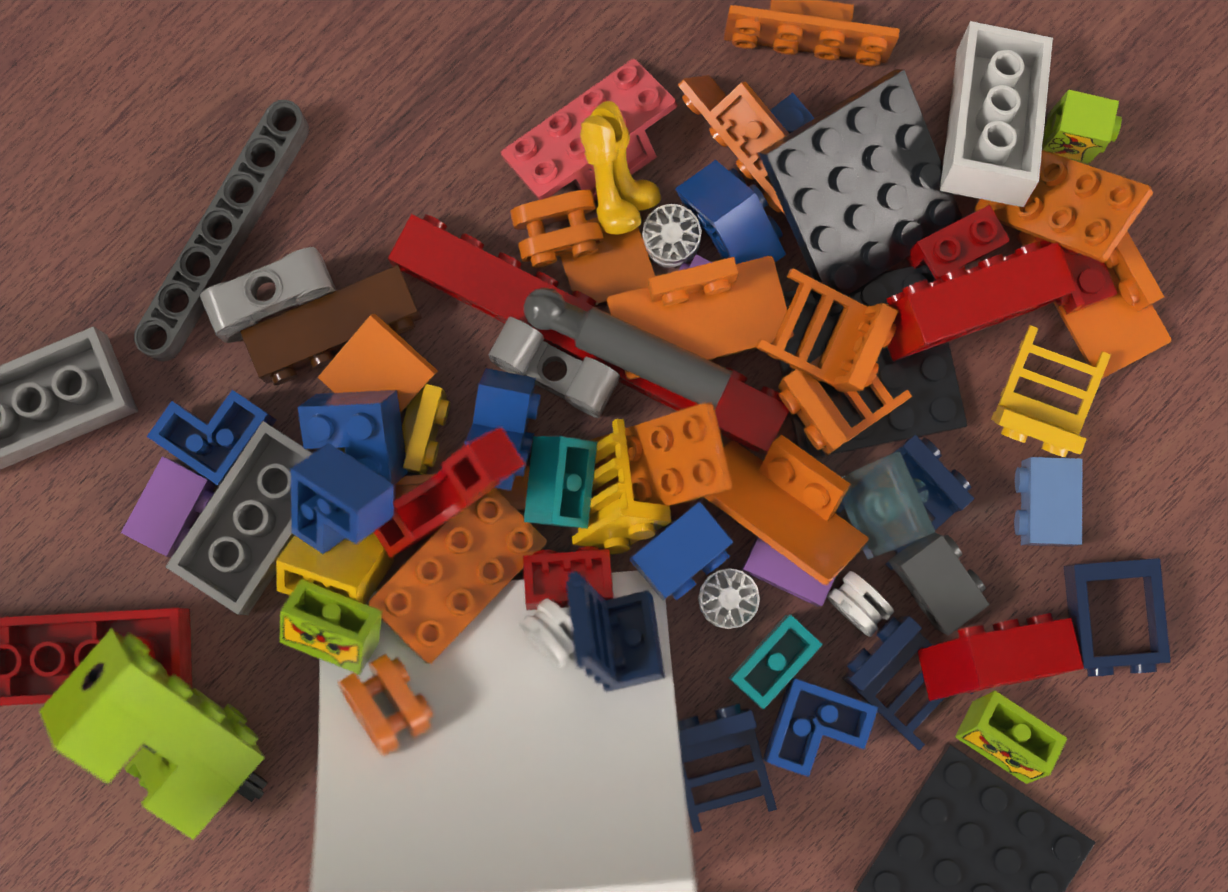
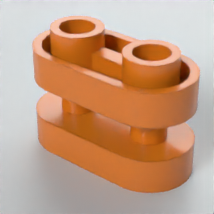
[510,190,604,268]
[338,654,434,757]

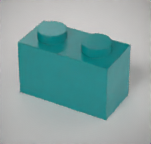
[524,436,597,528]
[728,614,823,709]

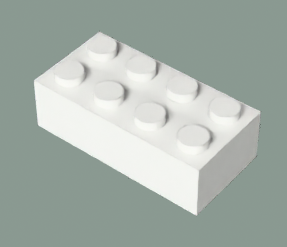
[940,21,1053,207]

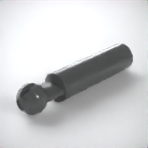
[523,287,733,410]

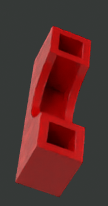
[374,427,526,558]

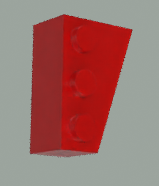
[917,613,1084,701]

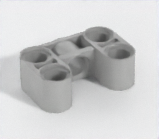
[200,247,336,343]
[488,317,619,418]

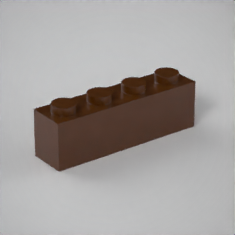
[240,265,422,385]

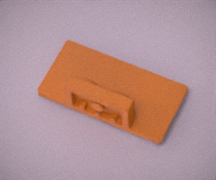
[724,0,900,66]
[678,75,789,214]
[975,150,1153,262]
[1017,231,1171,379]
[607,256,794,380]
[588,402,732,506]
[704,434,869,585]
[367,488,547,664]

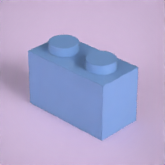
[1014,457,1082,547]

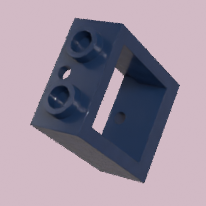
[1064,558,1171,677]

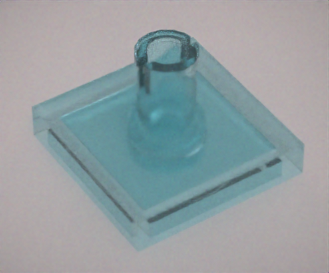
[842,451,935,560]

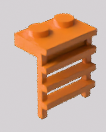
[755,268,898,392]
[778,354,912,456]

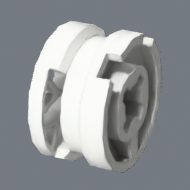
[642,204,701,268]
[698,568,760,629]
[827,571,894,637]
[520,598,575,668]

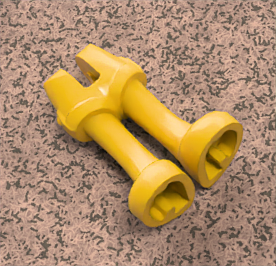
[580,101,661,235]

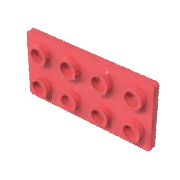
[501,59,678,202]

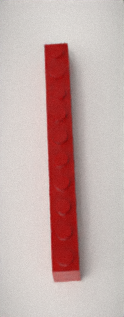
[388,214,789,456]

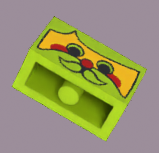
[1042,89,1122,164]
[280,579,382,675]
[955,690,1067,784]

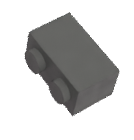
[888,531,989,636]

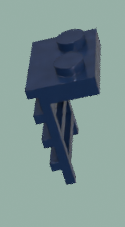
[836,434,975,571]
[566,571,665,692]
[842,616,974,751]
[677,703,777,833]

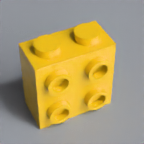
[276,532,394,604]

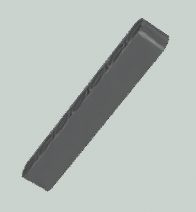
[134,100,309,362]

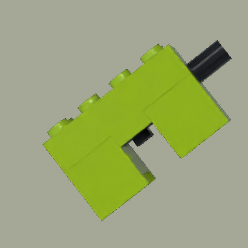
[39,629,268,840]

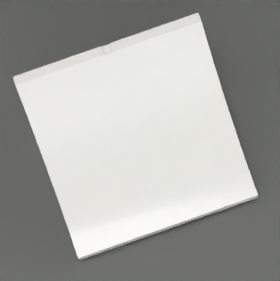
[310,571,695,892]

